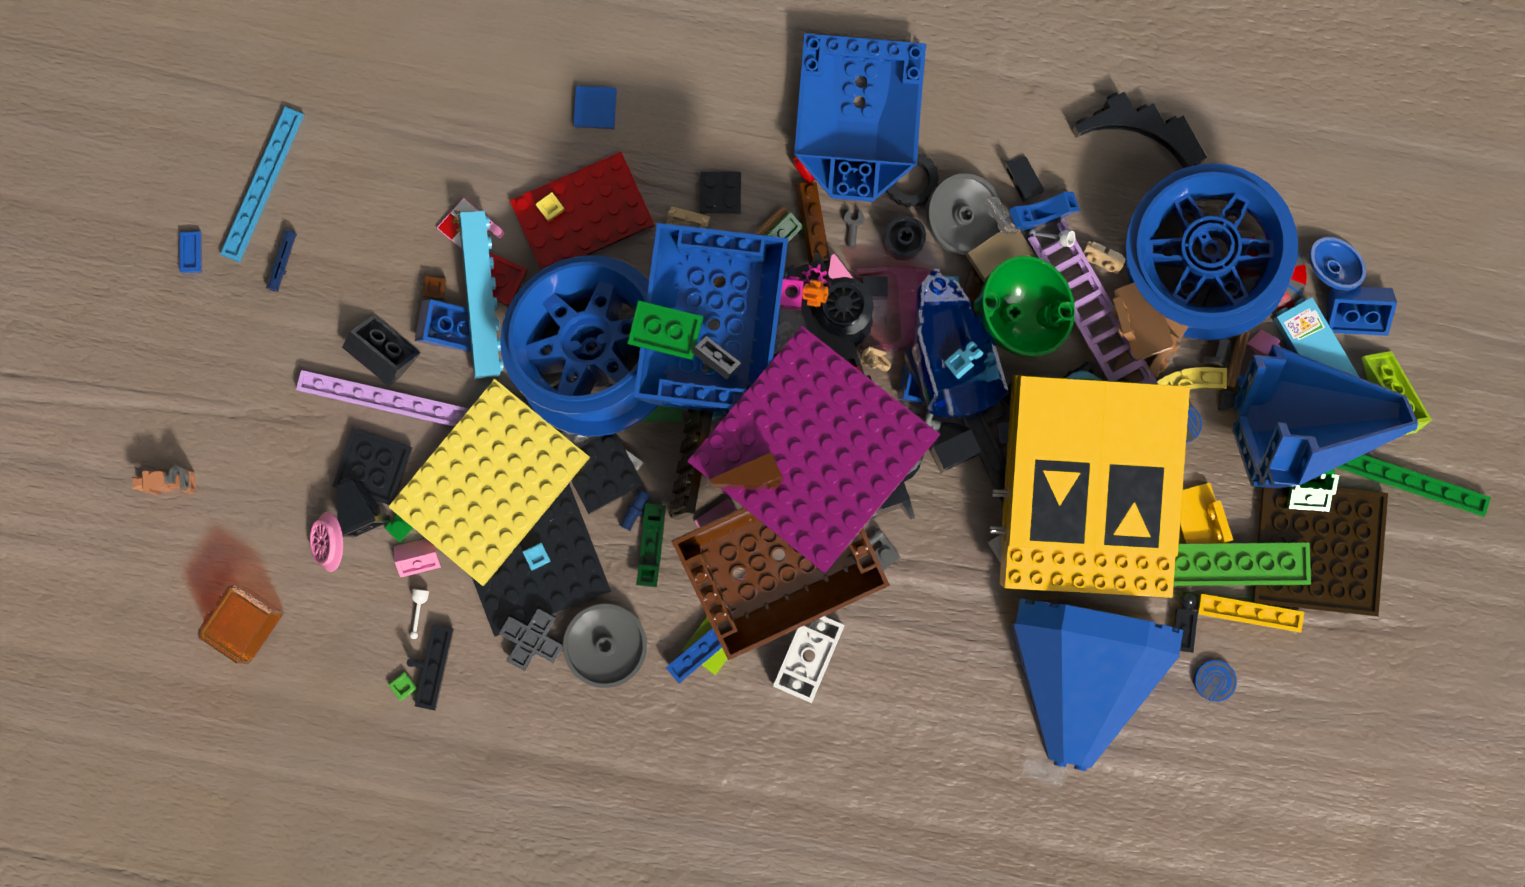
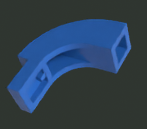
[1009,192,1080,231]

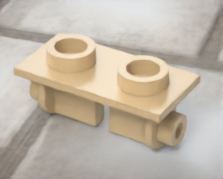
[666,206,710,229]
[1083,241,1126,274]
[859,346,891,371]

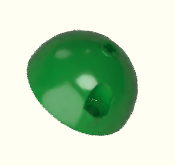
[974,256,1075,357]

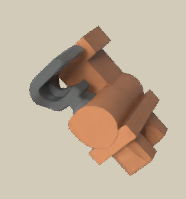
[132,466,196,495]

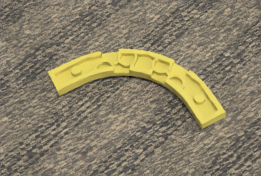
[1157,367,1227,390]

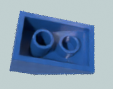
[414,299,471,352]

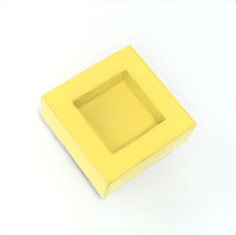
[536,193,565,222]

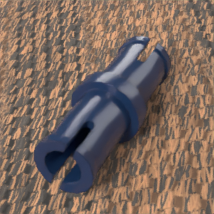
[619,489,651,531]

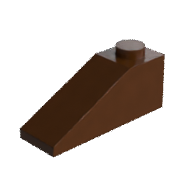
[709,452,784,490]

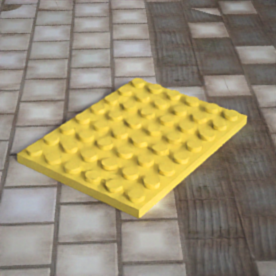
[389,379,590,586]

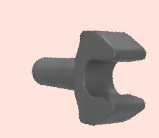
[844,209,864,248]

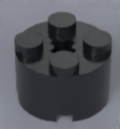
[884,215,926,261]

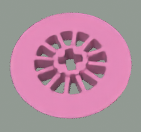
[310,511,343,572]

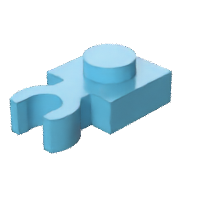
[944,341,983,379]

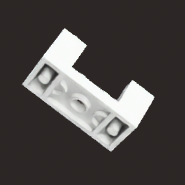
[773,616,845,703]

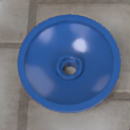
[1309,237,1366,291]

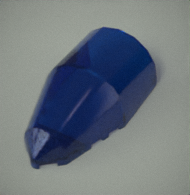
[912,269,1009,418]

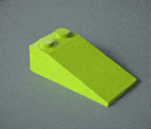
[1362,351,1432,435]

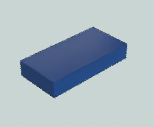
[180,231,202,273]

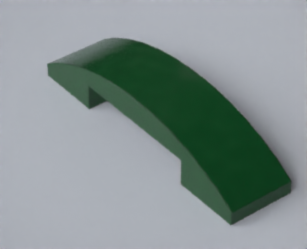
[636,503,666,588]

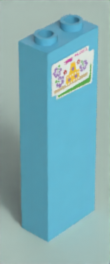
[1272,297,1360,378]

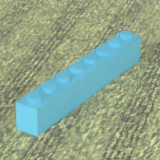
[459,211,503,378]

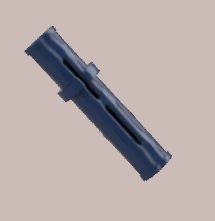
[266,230,297,292]

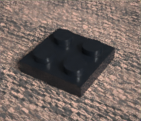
[700,172,741,214]

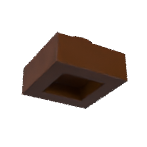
[423,276,447,300]

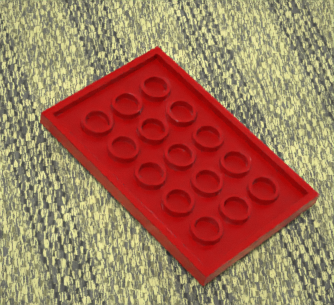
[510,152,655,270]

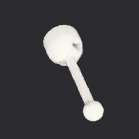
[410,589,429,639]

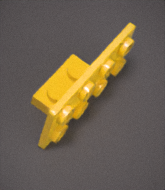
[1180,483,1233,544]

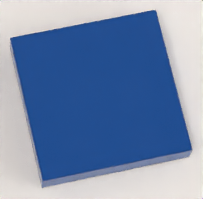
[574,86,617,129]

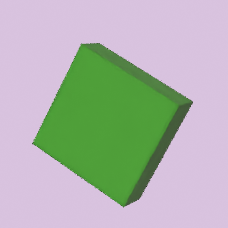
[388,672,418,701]

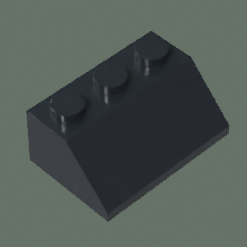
[342,314,421,386]

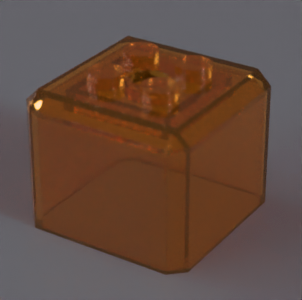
[198,585,284,664]

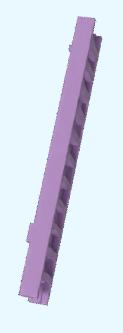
[1028,219,1158,384]

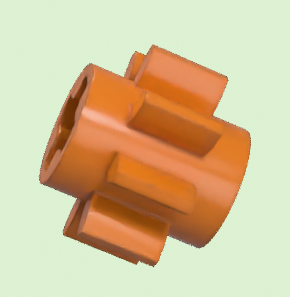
[802,280,828,307]

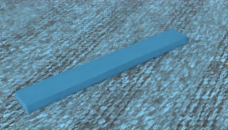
[220,106,304,263]

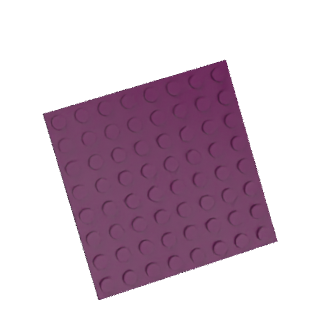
[688,326,940,573]

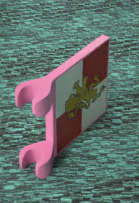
[437,198,504,249]

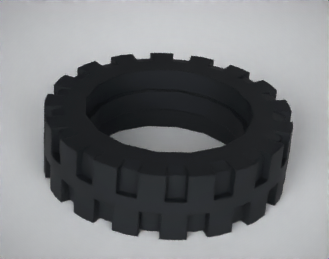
[886,153,939,208]

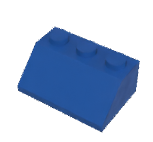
[1327,286,1397,336]

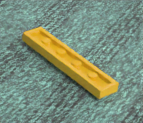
[1198,594,1304,633]

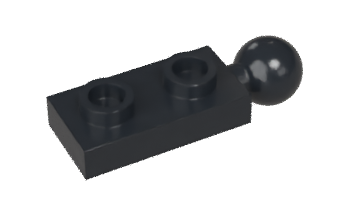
[1174,591,1198,653]

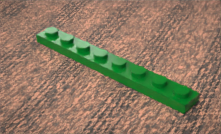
[1336,455,1491,517]

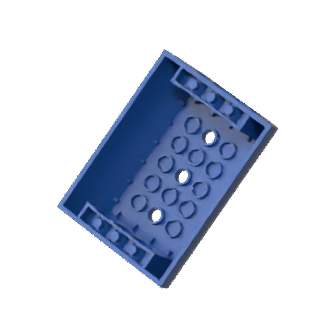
[634,223,788,414]

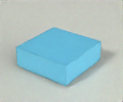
[523,543,551,571]

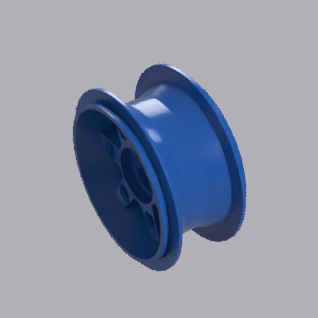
[1126,163,1298,340]
[500,256,659,436]

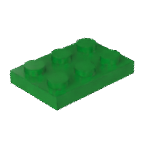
[628,301,704,360]

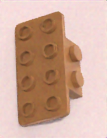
[1112,283,1174,361]
[1114,317,1188,383]

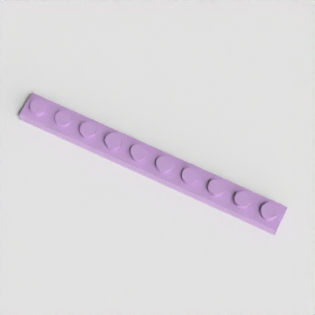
[296,370,469,427]

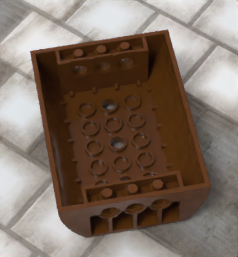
[671,507,890,661]

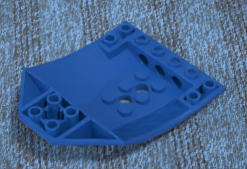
[794,33,926,202]

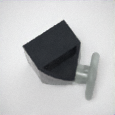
[924,405,982,473]

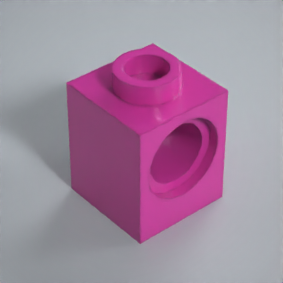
[779,276,804,310]

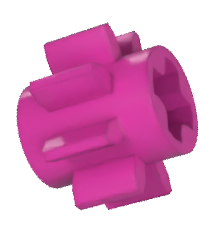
[802,265,827,285]

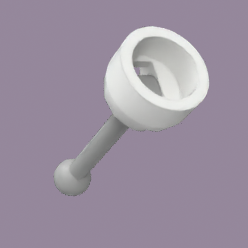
[1029,229,1075,247]

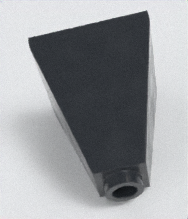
[337,477,391,537]

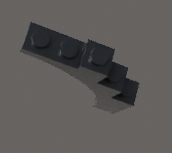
[1072,92,1207,168]

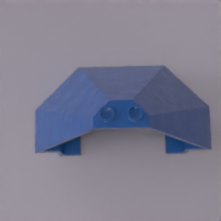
[1233,344,1418,488]
[1009,599,1183,771]

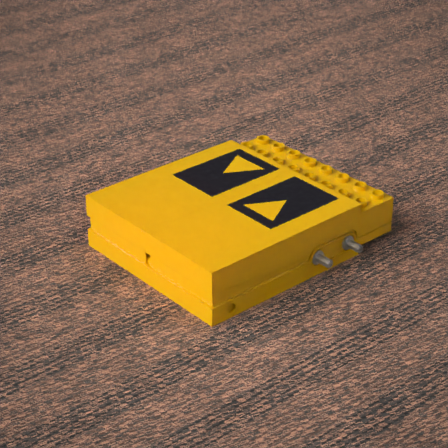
[990,375,1190,598]

